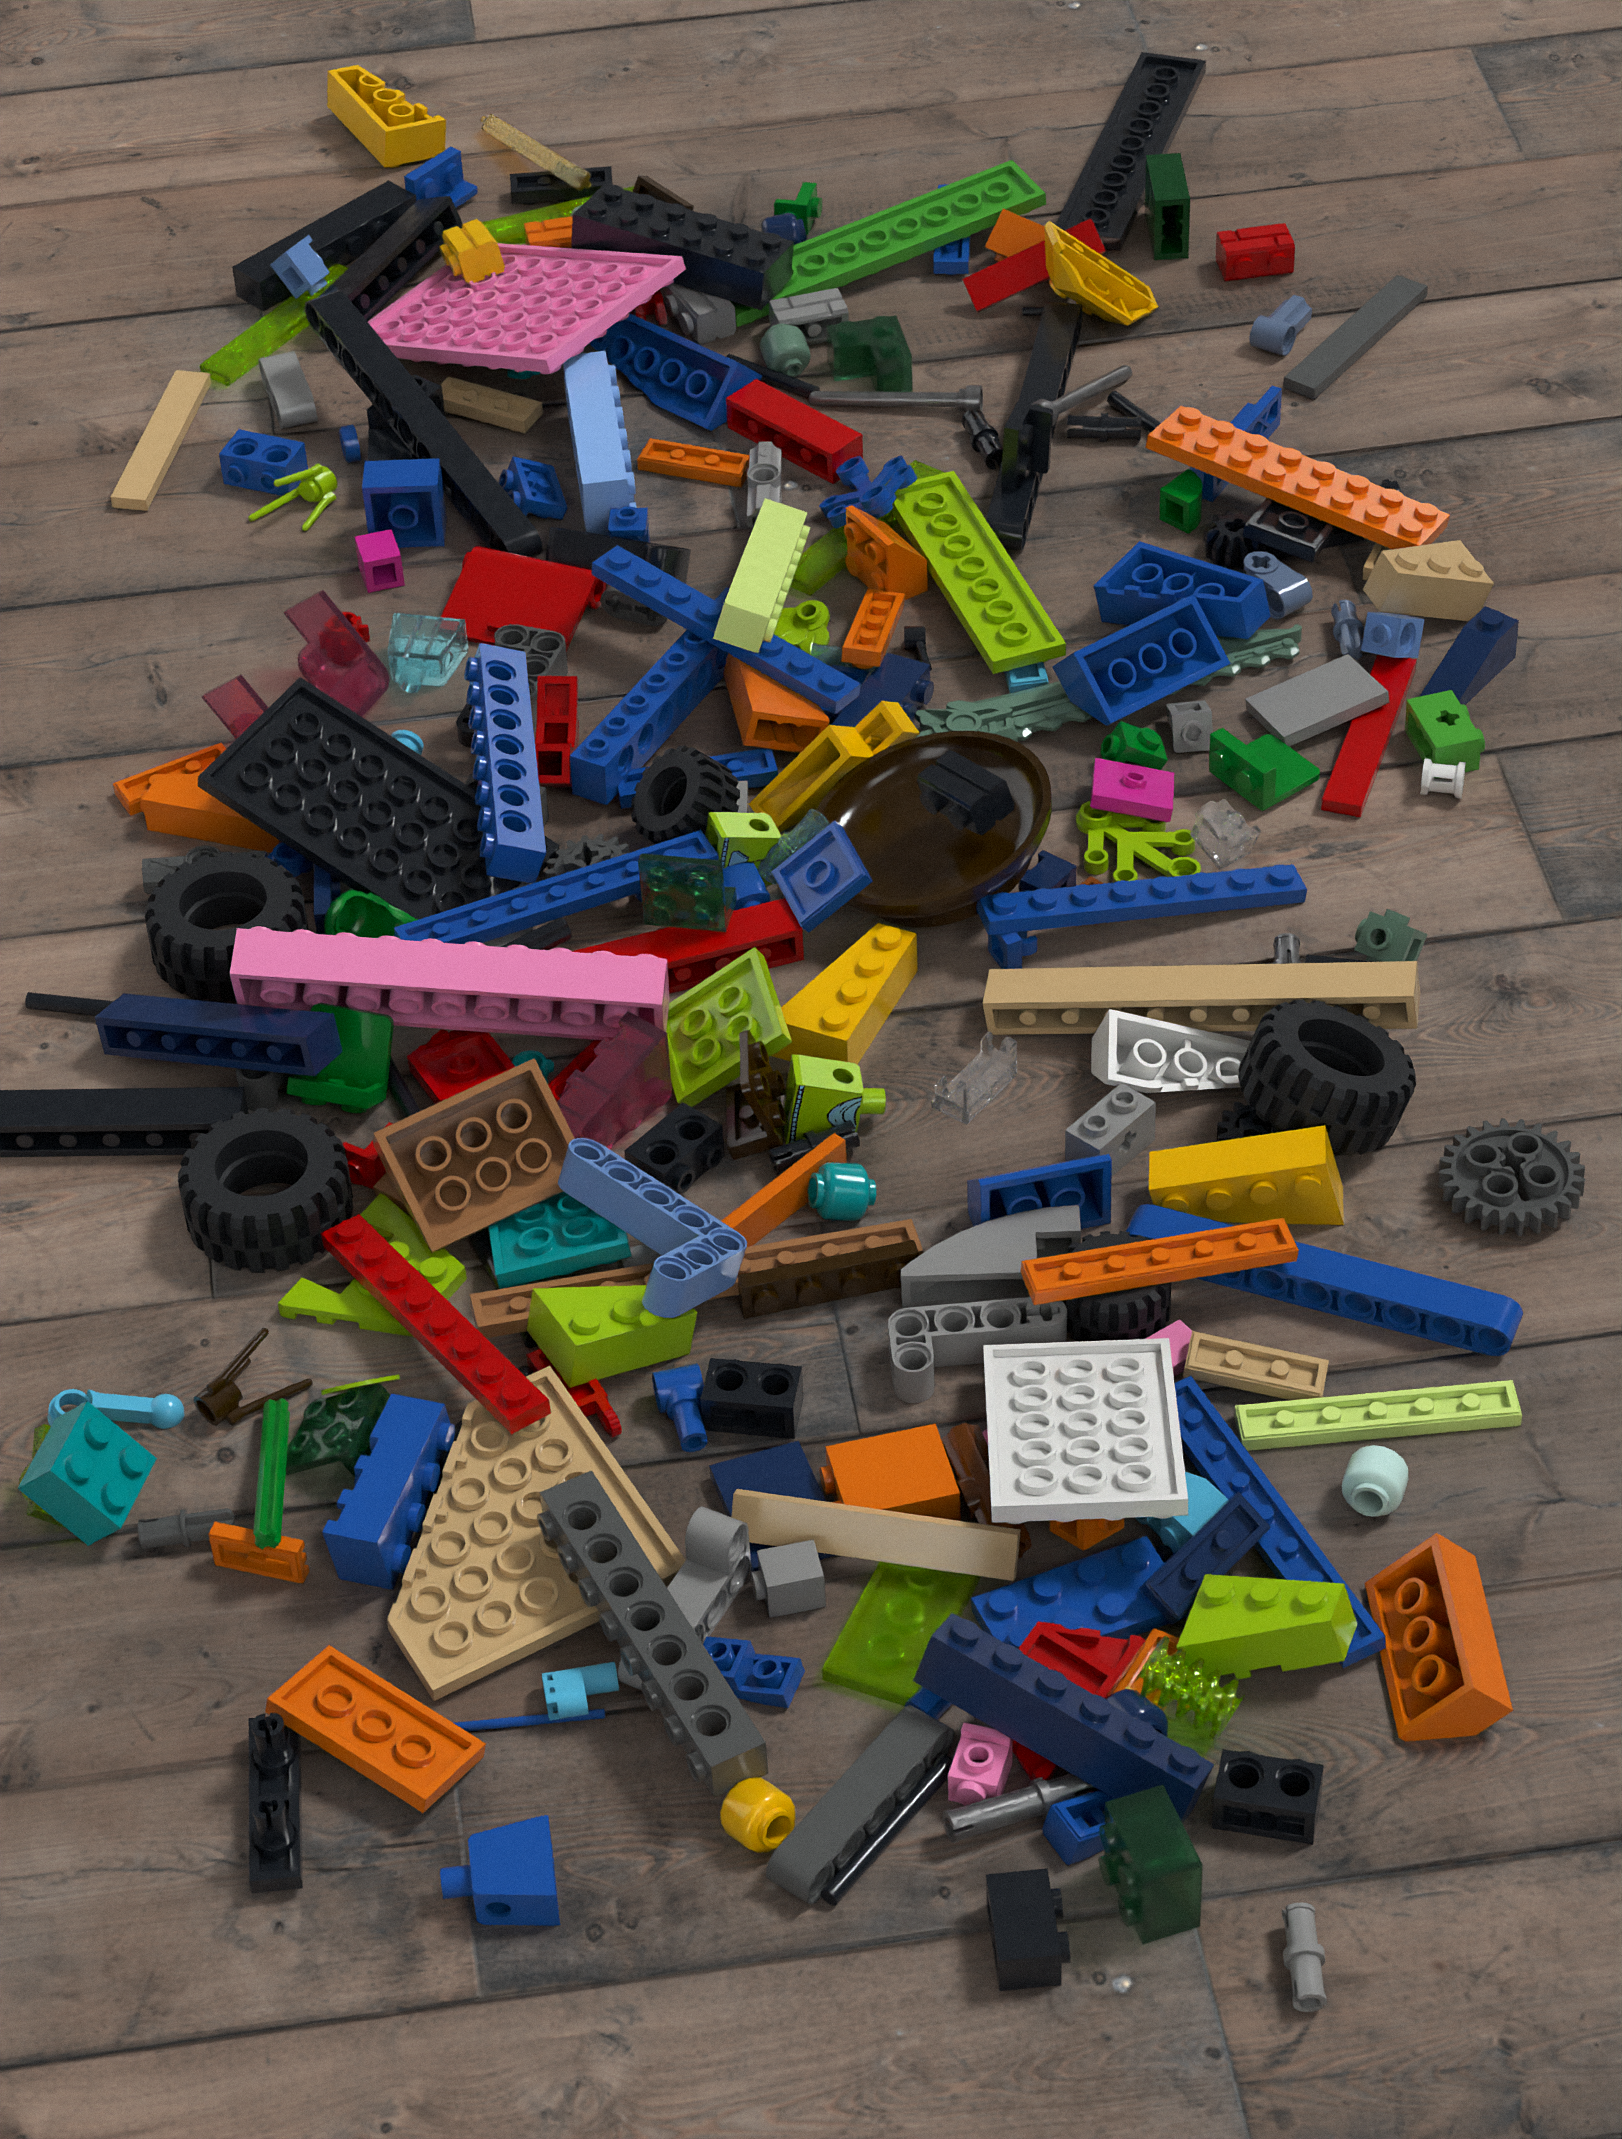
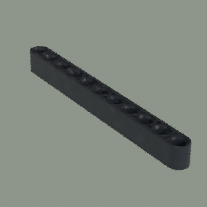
[304,290,543,558]
[986,302,1083,551]

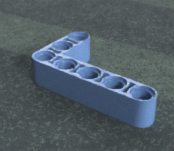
[558,1138,747,1318]

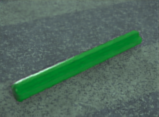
[253,1398,290,1549]

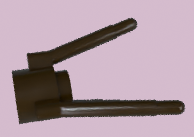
[193,1328,313,1426]

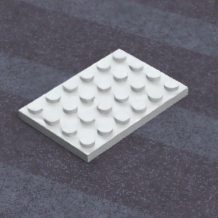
[983,1338,1188,1524]

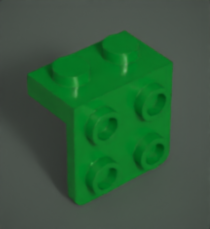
[1209,728,1320,811]
[287,1003,394,1113]

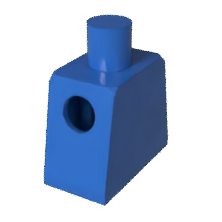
[440,1815,560,1926]

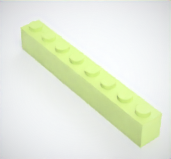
[713,498,811,653]

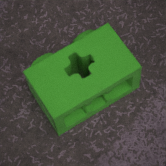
[1405,690,1485,778]

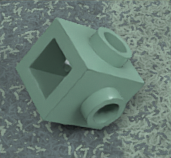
[1354,909,1428,962]

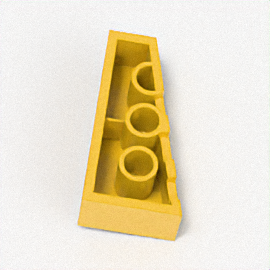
[327,65,446,168]
[772,923,918,1065]
[1148,1125,1344,1225]

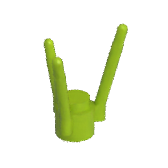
[248,463,337,531]

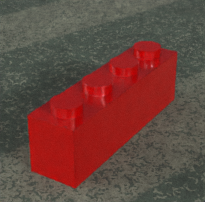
[726,379,863,484]

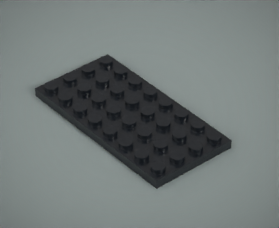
[198,677,560,920]

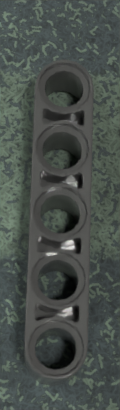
[766,1705,955,1905]

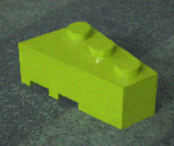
[1176,1574,1357,1687]

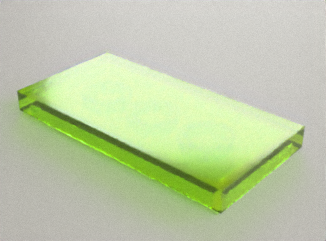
[822,1562,982,1706]

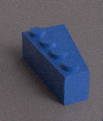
[1093,541,1271,639]
[322,1394,455,1590]

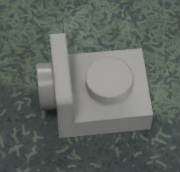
[1166,700,1213,753]

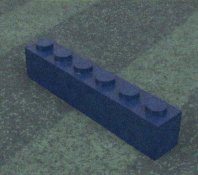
[95,993,343,1076]
[913,1613,1215,1834]

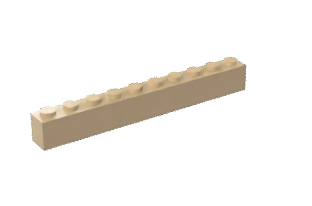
[983,961,1421,1035]

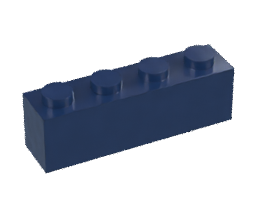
[832,653,934,727]

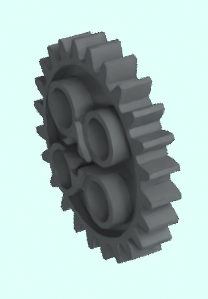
[1438,1118,1585,1236]

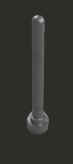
[1031,365,1132,426]
[809,385,983,415]

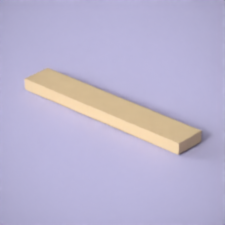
[110,370,211,511]
[732,1489,1021,1581]

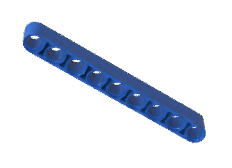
[1125,1204,1523,1356]

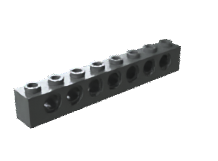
[537,1470,769,1798]

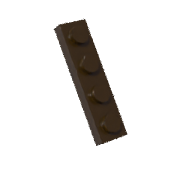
[738,1240,919,1319]

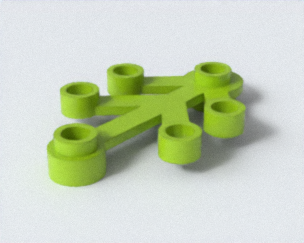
[1076,801,1201,883]

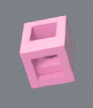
[948,1722,1013,1806]

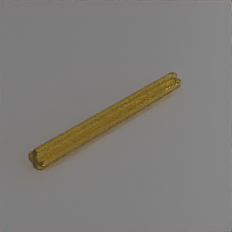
[480,113,591,191]

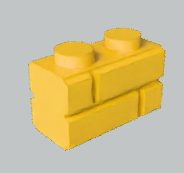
[439,219,505,285]

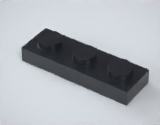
[510,166,613,205]

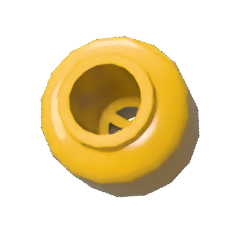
[720,1777,796,1853]

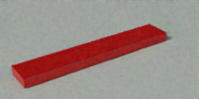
[1321,654,1417,817]

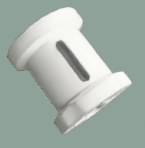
[1420,758,1466,799]

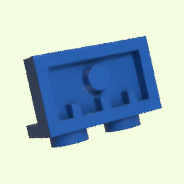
[404,147,478,208]
[499,456,567,520]

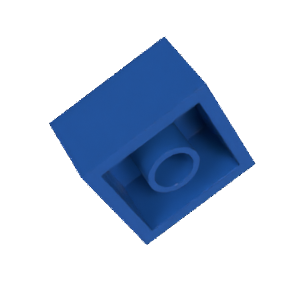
[362,458,447,548]

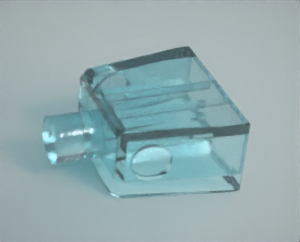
[388,613,469,693]

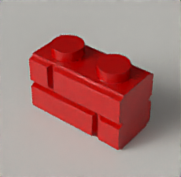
[1216,223,1295,282]

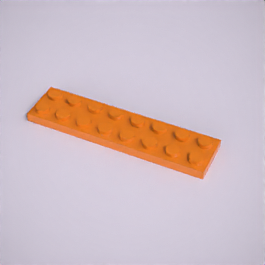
[1145,406,1450,549]

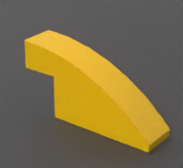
[749,701,920,832]

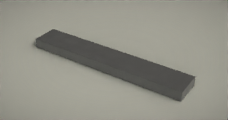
[1283,275,1428,399]

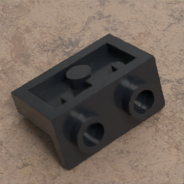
[1001,402,1053,491]

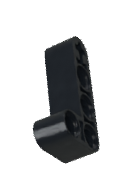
[545,527,691,584]

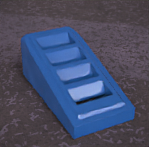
[1042,1790,1156,1865]

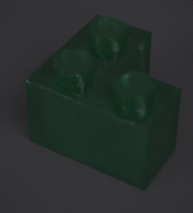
[826,315,913,392]

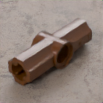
[941,1423,1032,1559]

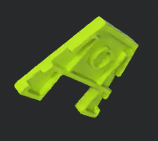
[278,1193,467,1337]

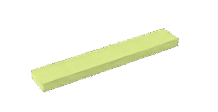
[1234,1380,1522,1451]

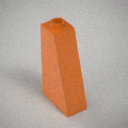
[723,653,830,753]
[140,774,281,853]

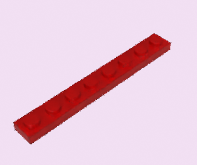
[321,1214,551,1434]

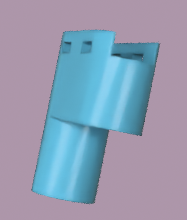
[542,1662,619,1721]

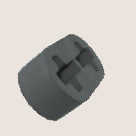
[600,585,667,626]

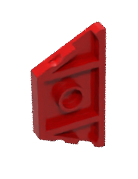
[407,1029,515,1104]
[1012,1621,1146,1781]

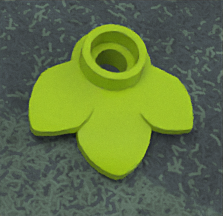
[774,600,830,658]

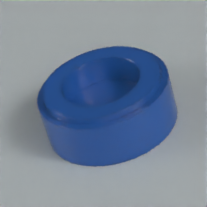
[339,424,361,463]

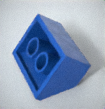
[967,1154,1112,1229]

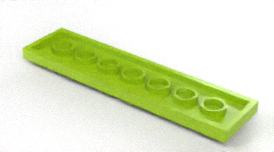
[891,471,1066,674]

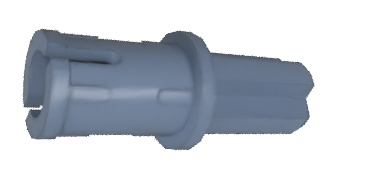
[1331,600,1364,660]

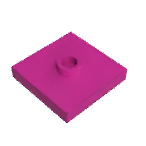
[1090,758,1174,822]

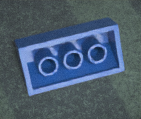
[1052,594,1231,726]

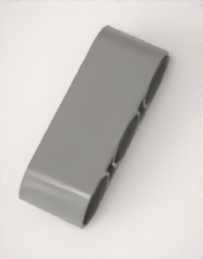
[258,351,317,429]

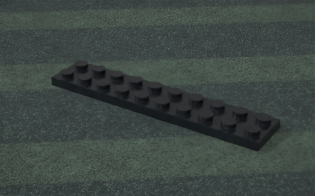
[1056,52,1206,251]

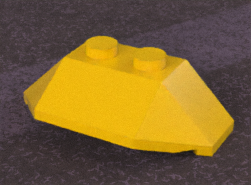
[1044,221,1158,326]

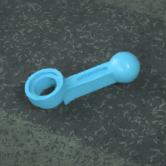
[47,1389,185,1429]

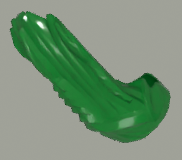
[324,890,418,938]

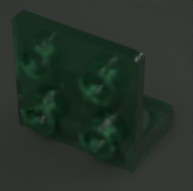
[638,854,737,932]
[286,1383,390,1477]

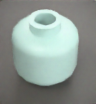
[1342,1445,1409,1517]

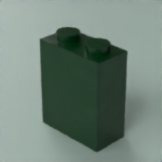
[1145,153,1190,260]

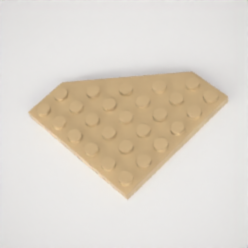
[387,1366,686,1701]

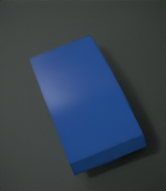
[703,1636,805,1708]

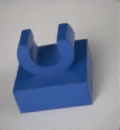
[988,931,1037,969]

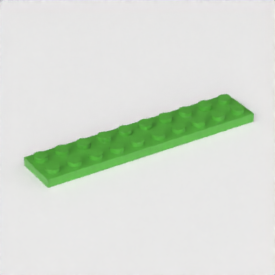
[730,160,1046,327]

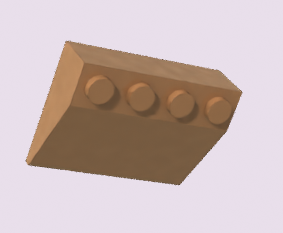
[373,1058,575,1253]

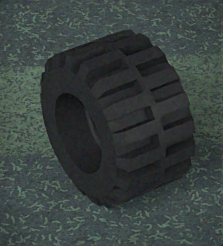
[631,745,740,844]
[1062,1231,1172,1342]

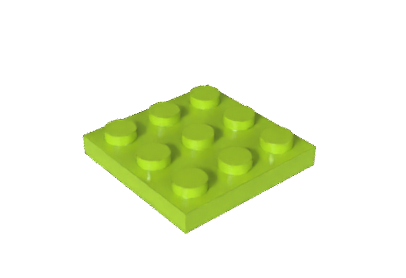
[660,947,792,1107]

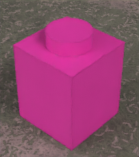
[355,529,405,593]

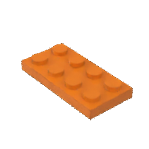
[265,1645,486,1813]

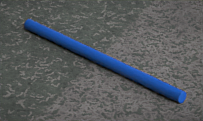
[454,1709,605,1731]

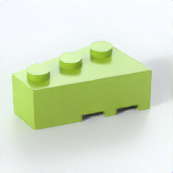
[526,1285,697,1387]

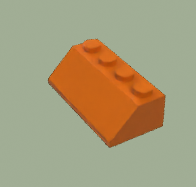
[1365,1533,1513,1742]

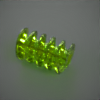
[1134,1636,1245,1741]

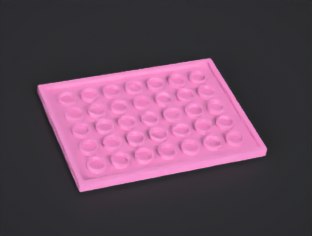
[368,243,686,375]

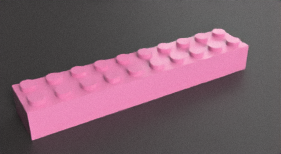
[230,926,670,1045]

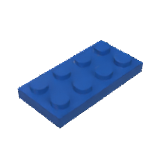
[971,1536,1189,1648]

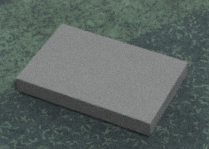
[1245,654,1389,747]

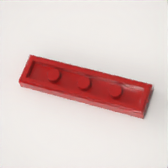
[962,218,1106,312]

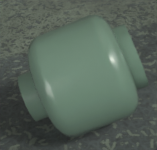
[759,324,811,377]

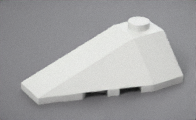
[1091,1009,1251,1093]

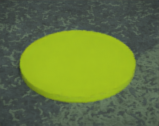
[321,1375,400,1395]

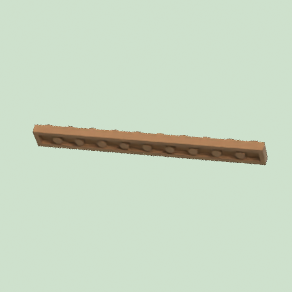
[470,1219,923,1338]

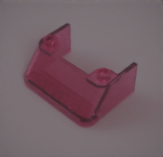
[202,590,390,739]

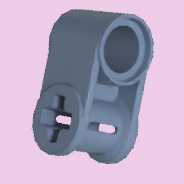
[1243,551,1313,619]

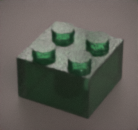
[1098,1785,1203,1945]

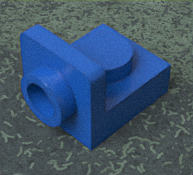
[608,506,650,542]

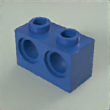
[219,429,308,496]

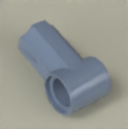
[1249,295,1312,356]

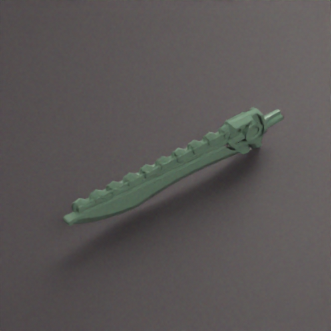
[915,624,1302,742]

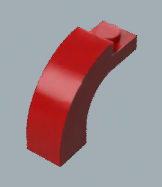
[535,676,579,787]

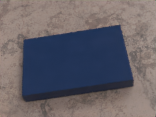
[709,1440,836,1572]

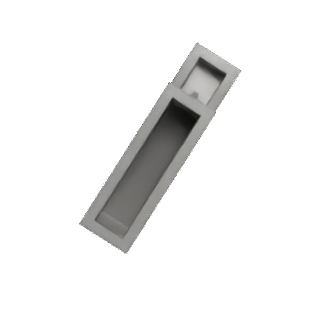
[901,1205,1081,1308]

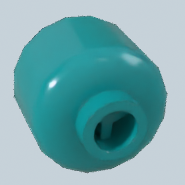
[808,1162,877,1221]

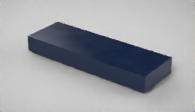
[1139,1491,1271,1625]

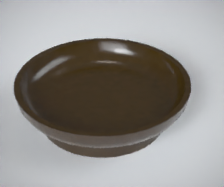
[807,731,1052,927]

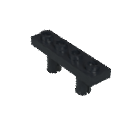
[249,1713,303,1893]

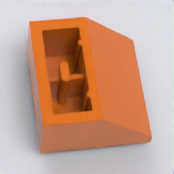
[844,505,928,600]

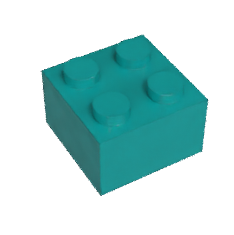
[18,1401,157,1546]

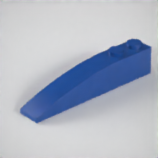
[589,313,762,431]

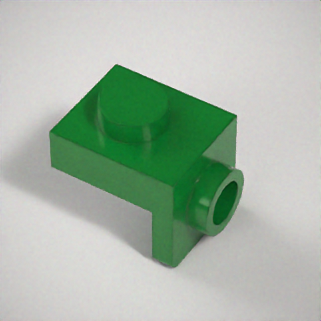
[774,182,822,235]
[1100,721,1168,770]

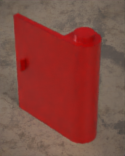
[435,546,606,652]

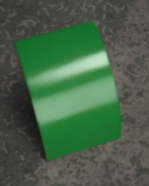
[1159,468,1202,534]

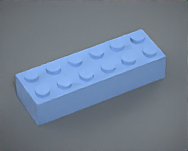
[563,351,636,536]

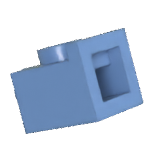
[270,235,330,299]

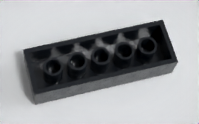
[571,184,794,310]

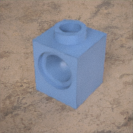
[1361,612,1425,658]

